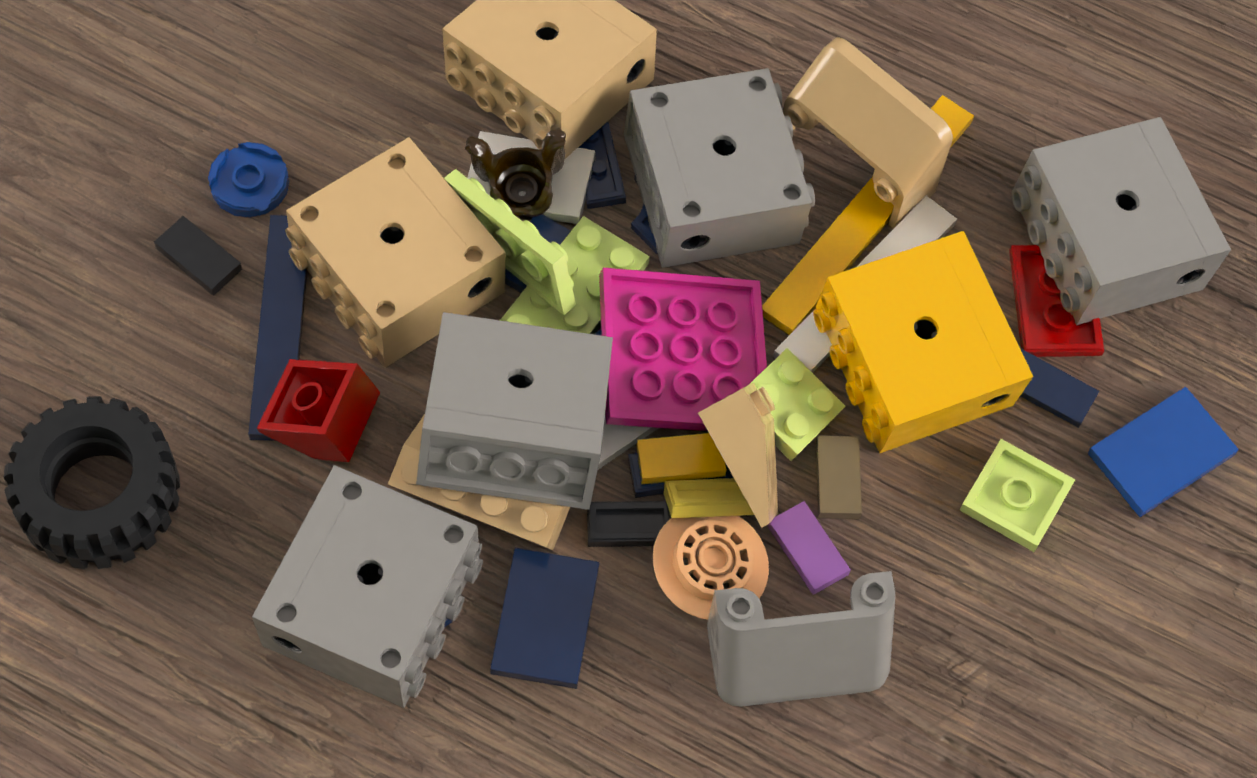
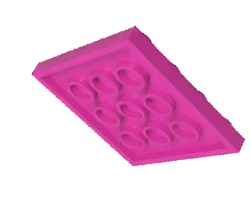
[599,267,767,431]

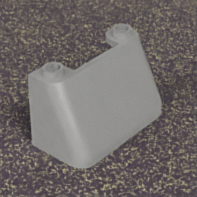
[707,571,895,707]

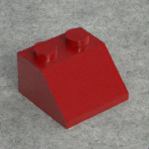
[257,359,380,462]

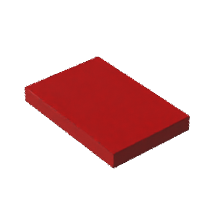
[1009,245,1105,357]

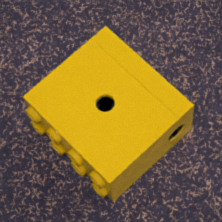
[813,231,1033,453]

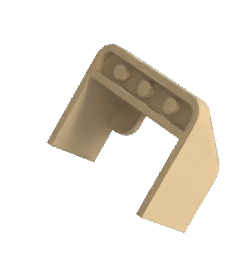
[783,37,953,229]

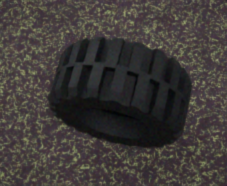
[4,396,180,569]

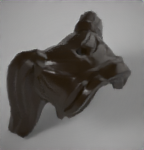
[465,128,566,217]

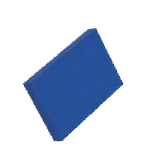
[1088,387,1239,517]

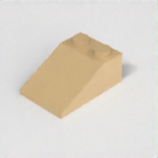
[698,382,778,528]

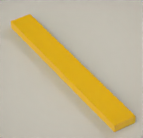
[762,95,974,335]

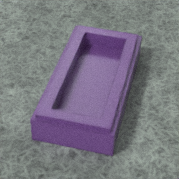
[767,501,851,595]

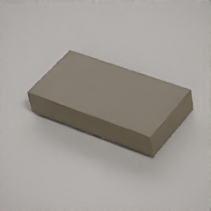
[816,435,862,519]

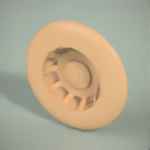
[653,516,769,620]

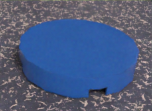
[208,142,290,218]

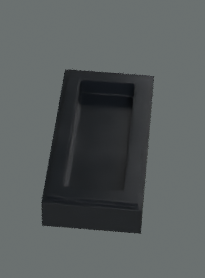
[154,216,242,296]
[587,501,671,547]

